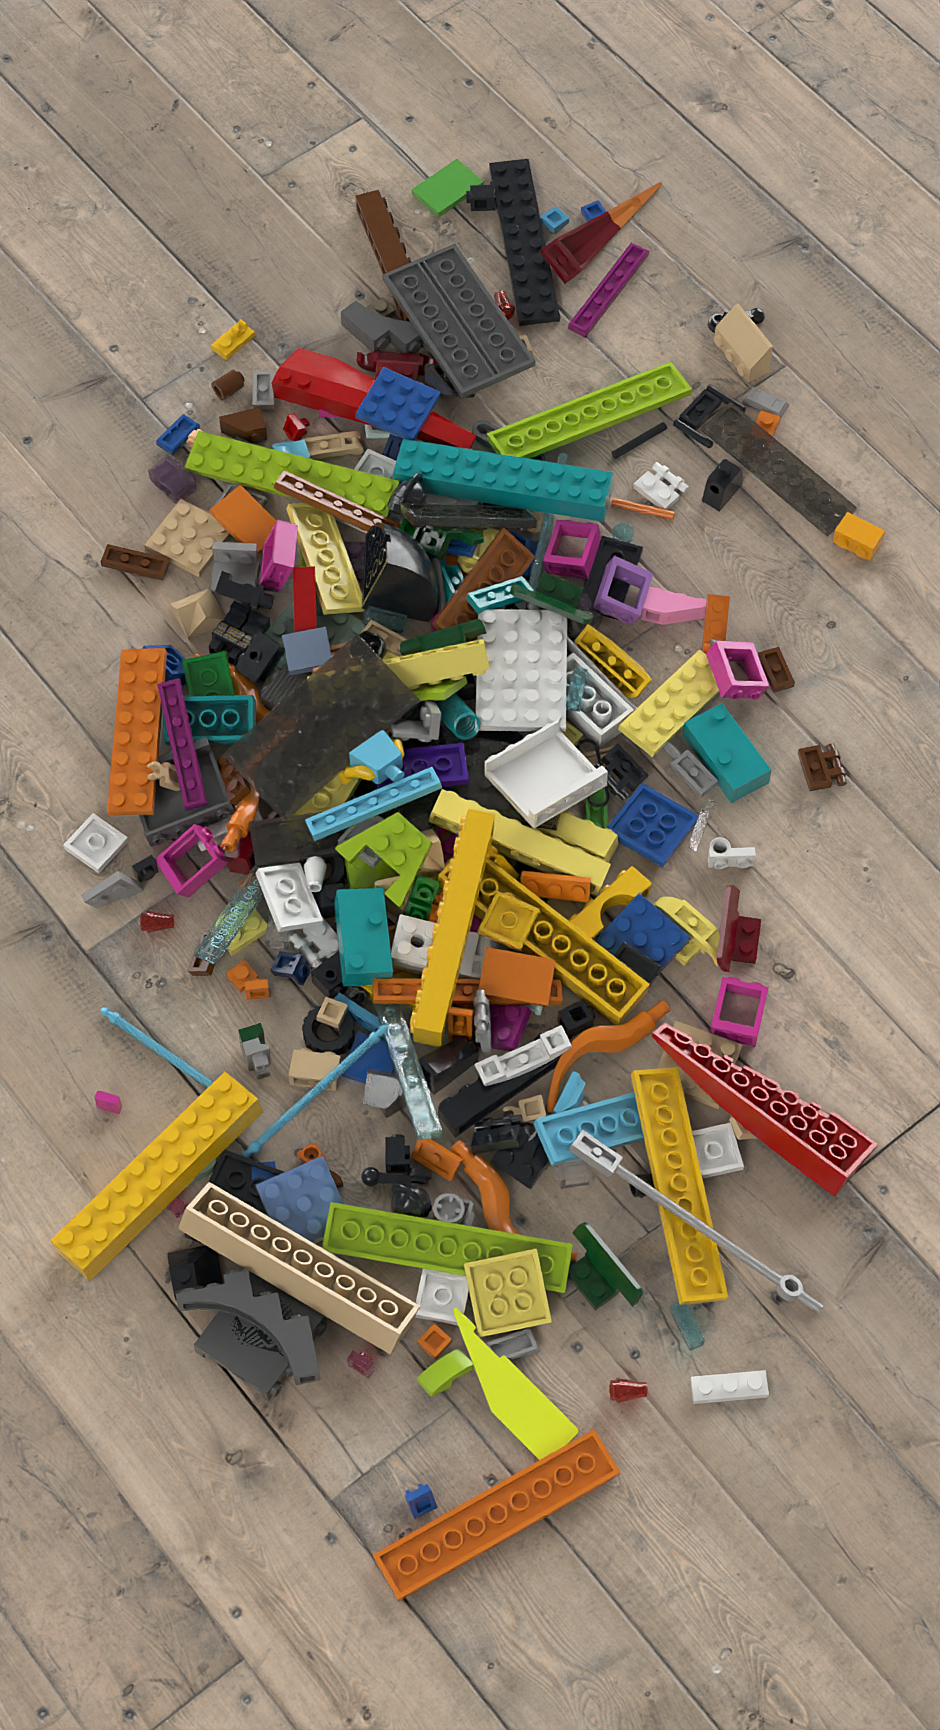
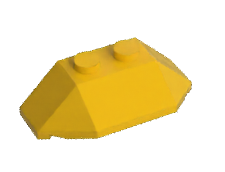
[574,624,652,699]

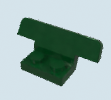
[412,513,484,559]
[509,572,594,625]
[400,619,486,656]
[568,1222,643,1311]

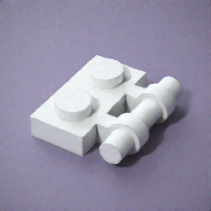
[633,462,689,510]
[290,917,339,968]

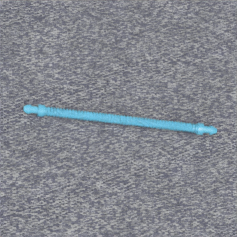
[101,1007,214,1088]
[241,1025,389,1158]

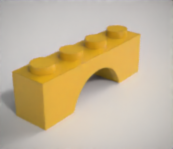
[568,866,652,941]

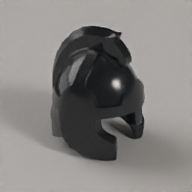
[388,473,426,522]
[391,1183,432,1218]

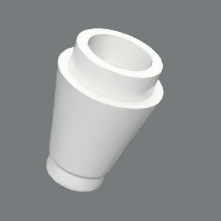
[304,856,327,892]

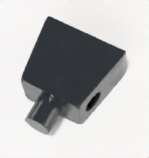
[702,459,743,512]

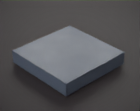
[282,627,332,675]

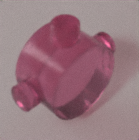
[167,1197,188,1218]

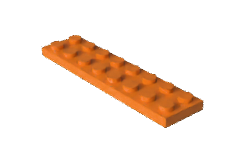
[107,648,167,816]

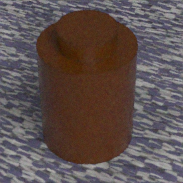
[211,369,245,400]

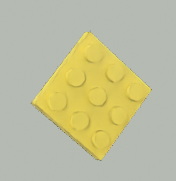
[464,1249,552,1337]

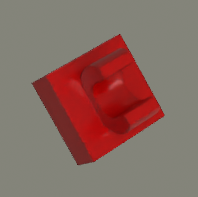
[283,413,310,441]

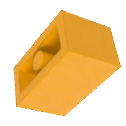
[833,512,885,561]

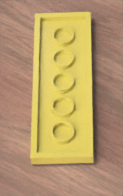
[286,503,364,615]
[618,649,720,757]

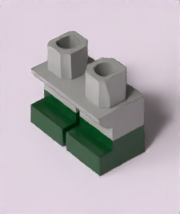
[238,1023,271,1080]

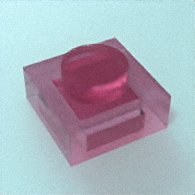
[347,1350,374,1379]

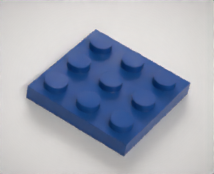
[355,367,441,440]
[607,783,700,868]
[595,893,691,975]

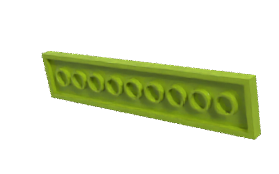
[487,362,692,459]
[184,431,400,519]
[322,1202,573,1293]

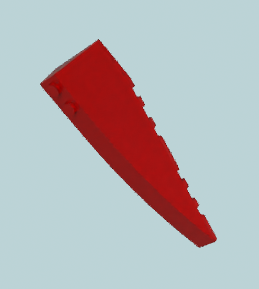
[271,348,476,449]
[651,1023,878,1197]

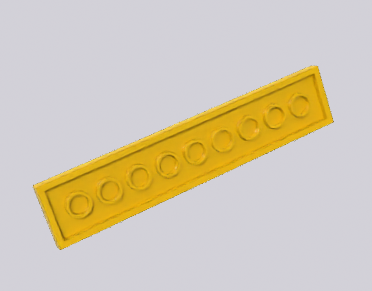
[631,1067,728,1305]

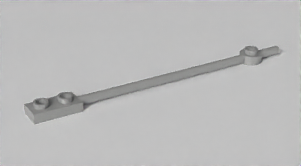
[527,603,718,797]
[569,1130,823,1313]

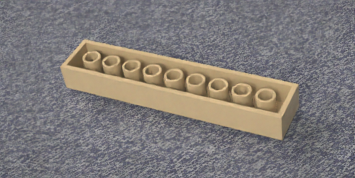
[178,1182,420,1355]

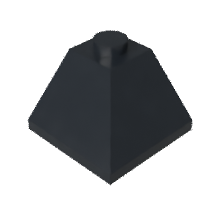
[167,1245,223,1300]

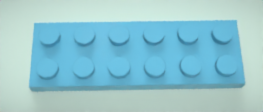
[533,1092,644,1166]

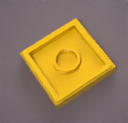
[478,891,540,952]

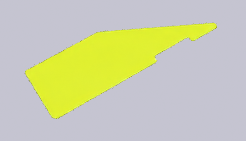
[453,1308,578,1460]

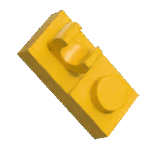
[211,319,255,361]

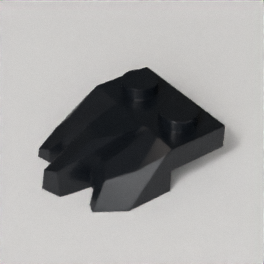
[490,1123,550,1189]

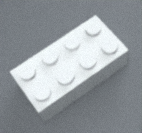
[566,652,634,749]

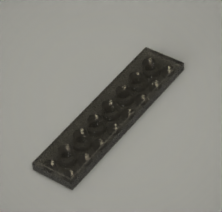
[701,402,857,537]
[249,797,438,868]

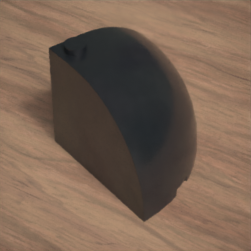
[362,522,438,622]

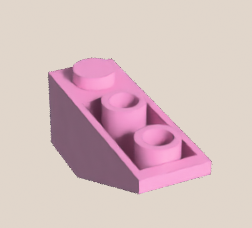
[641,586,706,625]

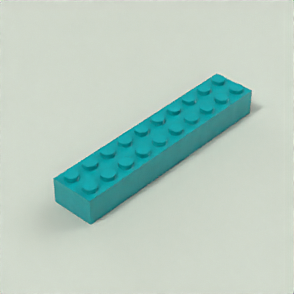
[393,439,613,522]

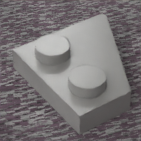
[81,871,144,908]

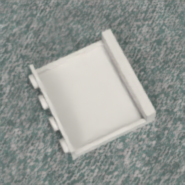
[485,719,608,828]

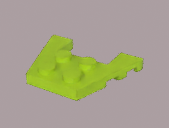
[335,812,433,909]

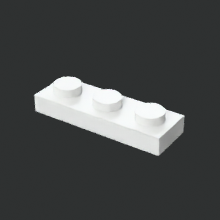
[690,1370,769,1404]

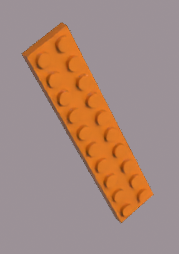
[373,1429,621,1602]

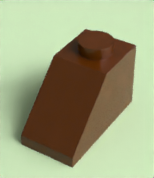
[219,407,267,443]

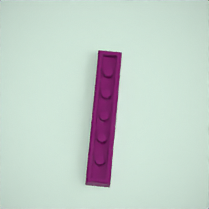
[568,242,649,338]
[157,678,208,811]

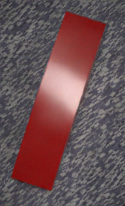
[293,566,317,632]

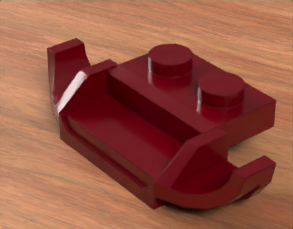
[356,350,440,381]

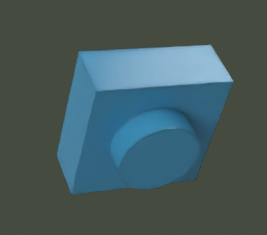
[541,206,569,233]

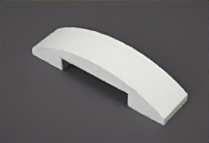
[474,1025,572,1086]

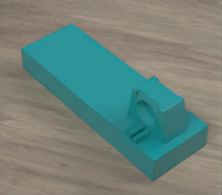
[466,576,534,614]

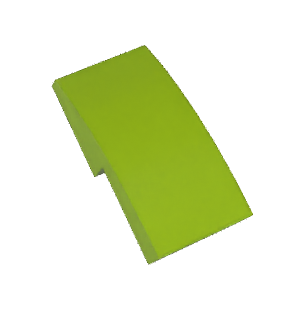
[417,1348,474,1397]

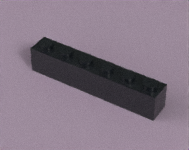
[438,1029,562,1138]

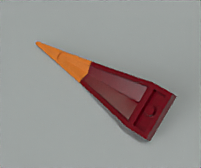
[540,182,662,284]

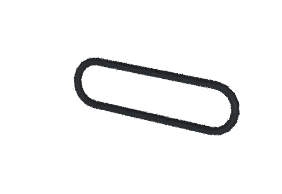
[576,739,609,807]

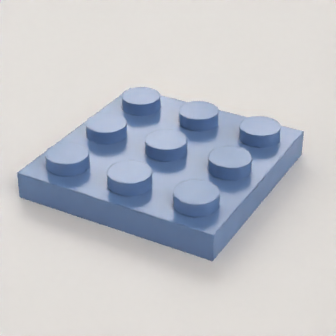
[255,1156,343,1241]

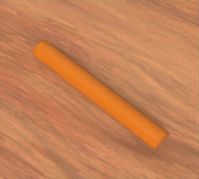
[611,498,675,520]

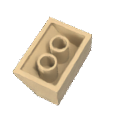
[714,303,773,383]

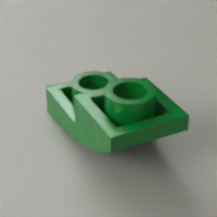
[403,874,440,921]

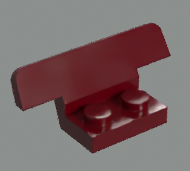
[717,885,761,972]

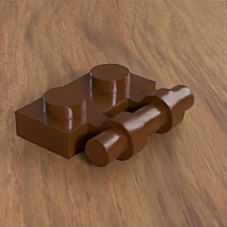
[797,744,847,791]

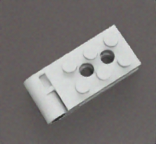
[391,914,501,979]

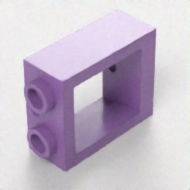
[593,556,653,625]

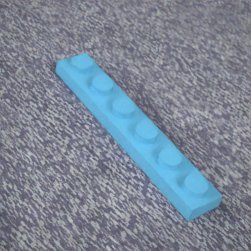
[305,767,442,841]

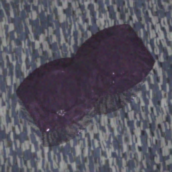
[148,456,197,504]

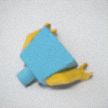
[337,730,404,784]

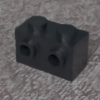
[311,951,349,999]

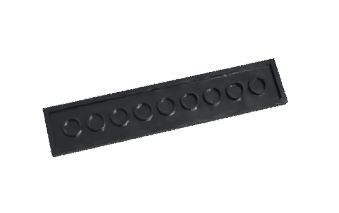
[489,159,560,326]

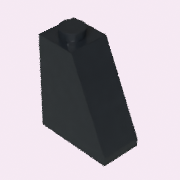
[418,1035,479,1095]

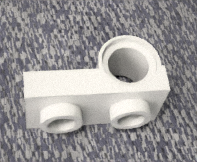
[707,837,756,869]

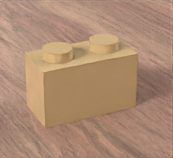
[288,1048,341,1091]

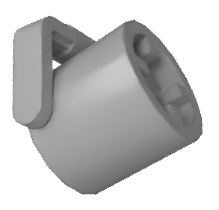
[433,1193,475,1226]

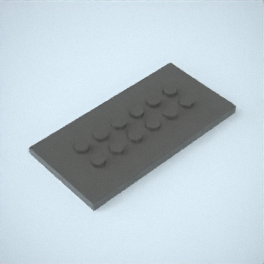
[382,244,536,398]

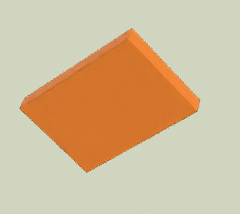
[209,485,276,554]
[478,947,556,1007]

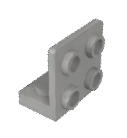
[211,542,258,593]
[387,700,441,742]

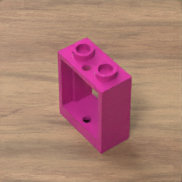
[260,520,298,591]
[543,520,602,579]
[706,641,769,700]
[155,824,228,898]
[710,977,769,1047]

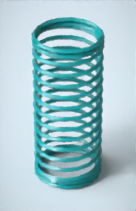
[435,693,481,740]

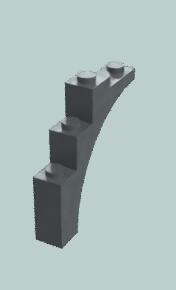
[341,301,434,357]
[176,1269,321,1385]

